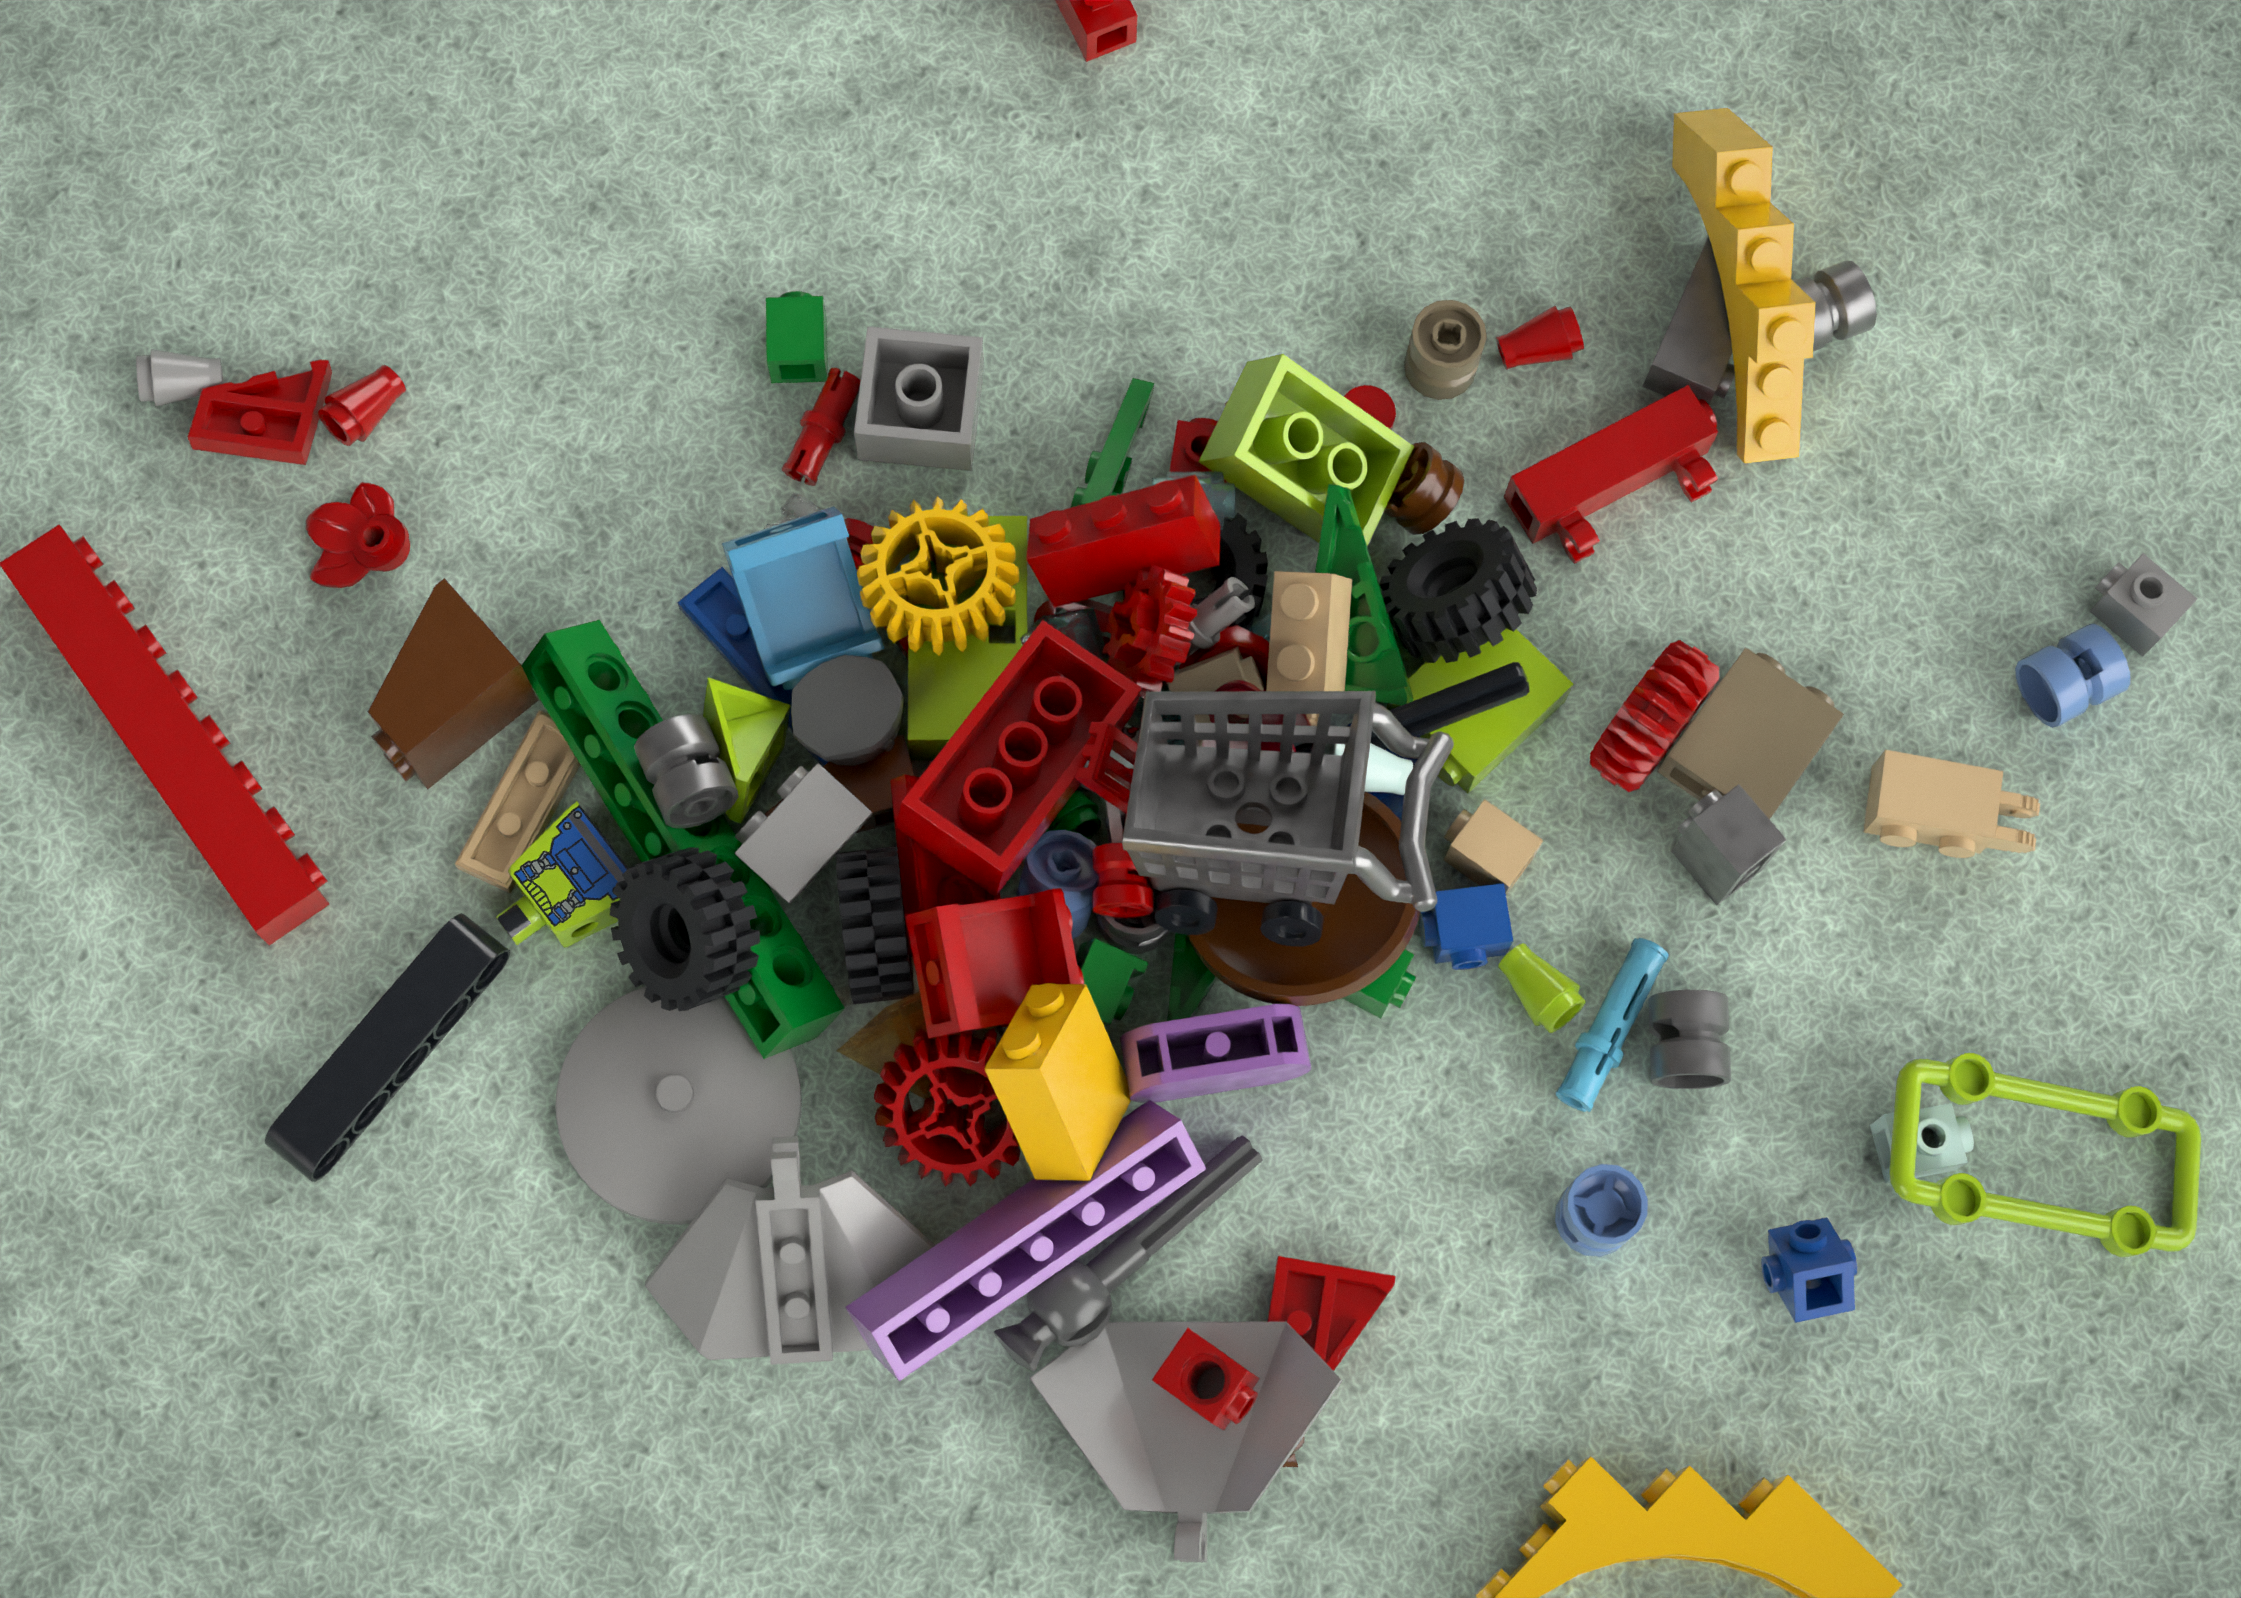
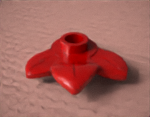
[306,482,410,588]

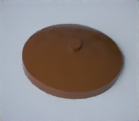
[1187,792,1420,1006]

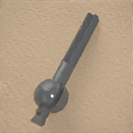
[994,1135,1263,1372]

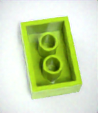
[1199,354,1414,546]

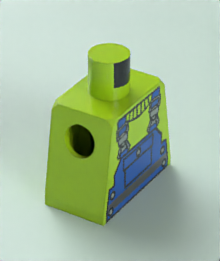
[496,802,628,948]

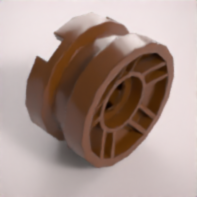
[1384,442,1465,535]

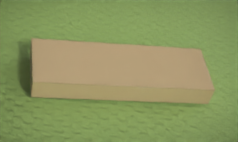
[455,710,580,894]

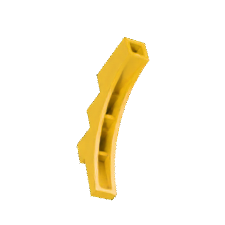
[1672,108,1816,463]
[1475,1456,1902,1598]

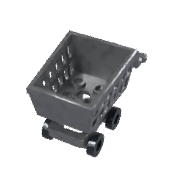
[1122,691,1454,947]

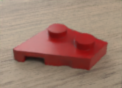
[1267,1256,1396,1371]

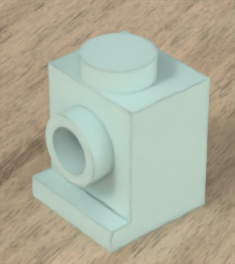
[1870,1103,1974,1184]

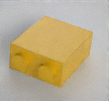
[984,983,1131,1181]

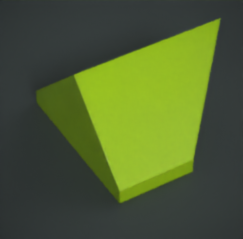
[703,677,791,823]

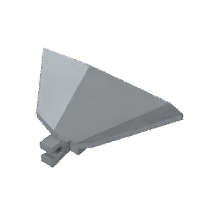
[645,1136,935,1365]
[1029,1322,1343,1562]

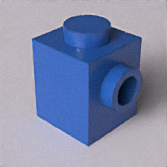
[1419,883,1514,970]

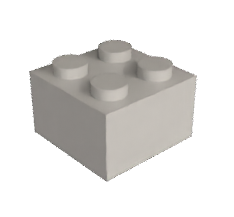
[854,326,984,471]

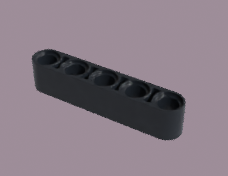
[264,913,510,1182]

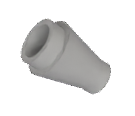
[136,349,223,407]

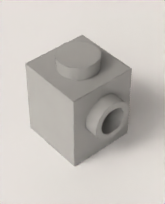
[2090,553,2197,656]

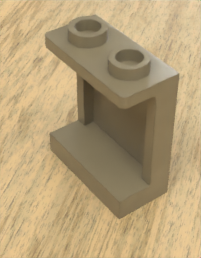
[1657,647,1844,820]

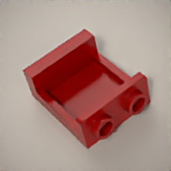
[905,888,1084,1039]

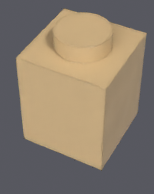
[1444,799,1544,895]

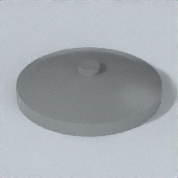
[556,986,802,1225]

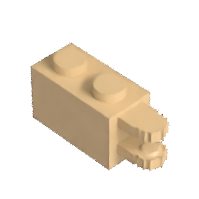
[1266,571,1352,726]
[1863,750,2040,858]

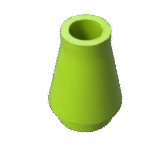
[1498,943,1586,1033]

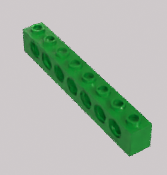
[521,620,845,1059]

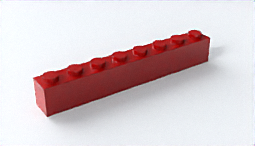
[0,524,330,946]

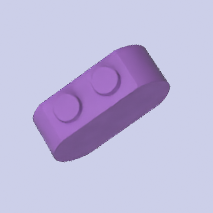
[1120,1004,1311,1103]

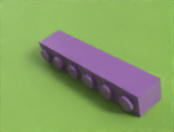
[845,1100,1206,1381]

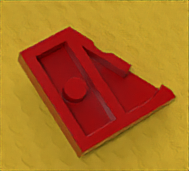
[187,359,332,465]

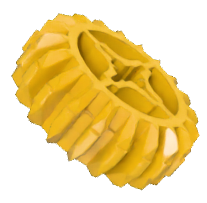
[857,495,1019,656]

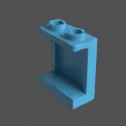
[721,506,884,690]

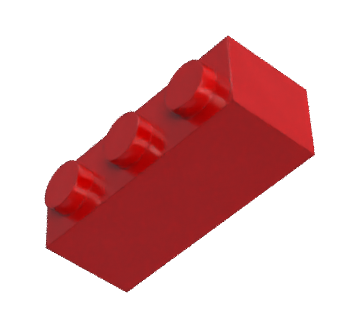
[1026,474,1221,608]

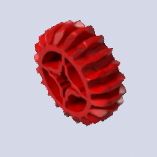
[1590,640,1719,792]
[874,1028,1021,1187]

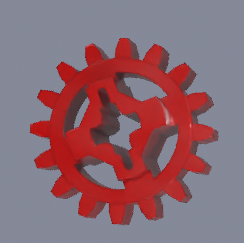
[1102,565,1197,699]

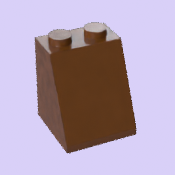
[368,578,538,789]

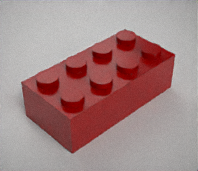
[896,620,1142,897]

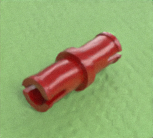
[781,368,861,486]

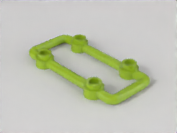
[1889,1053,2201,1257]

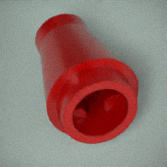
[1496,305,1584,370]
[318,365,406,446]

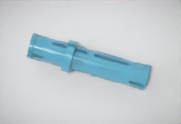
[1556,938,1669,1112]

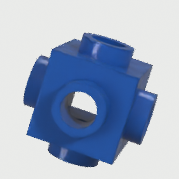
[1761,1217,1857,1323]

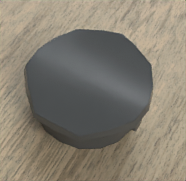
[791,655,904,766]

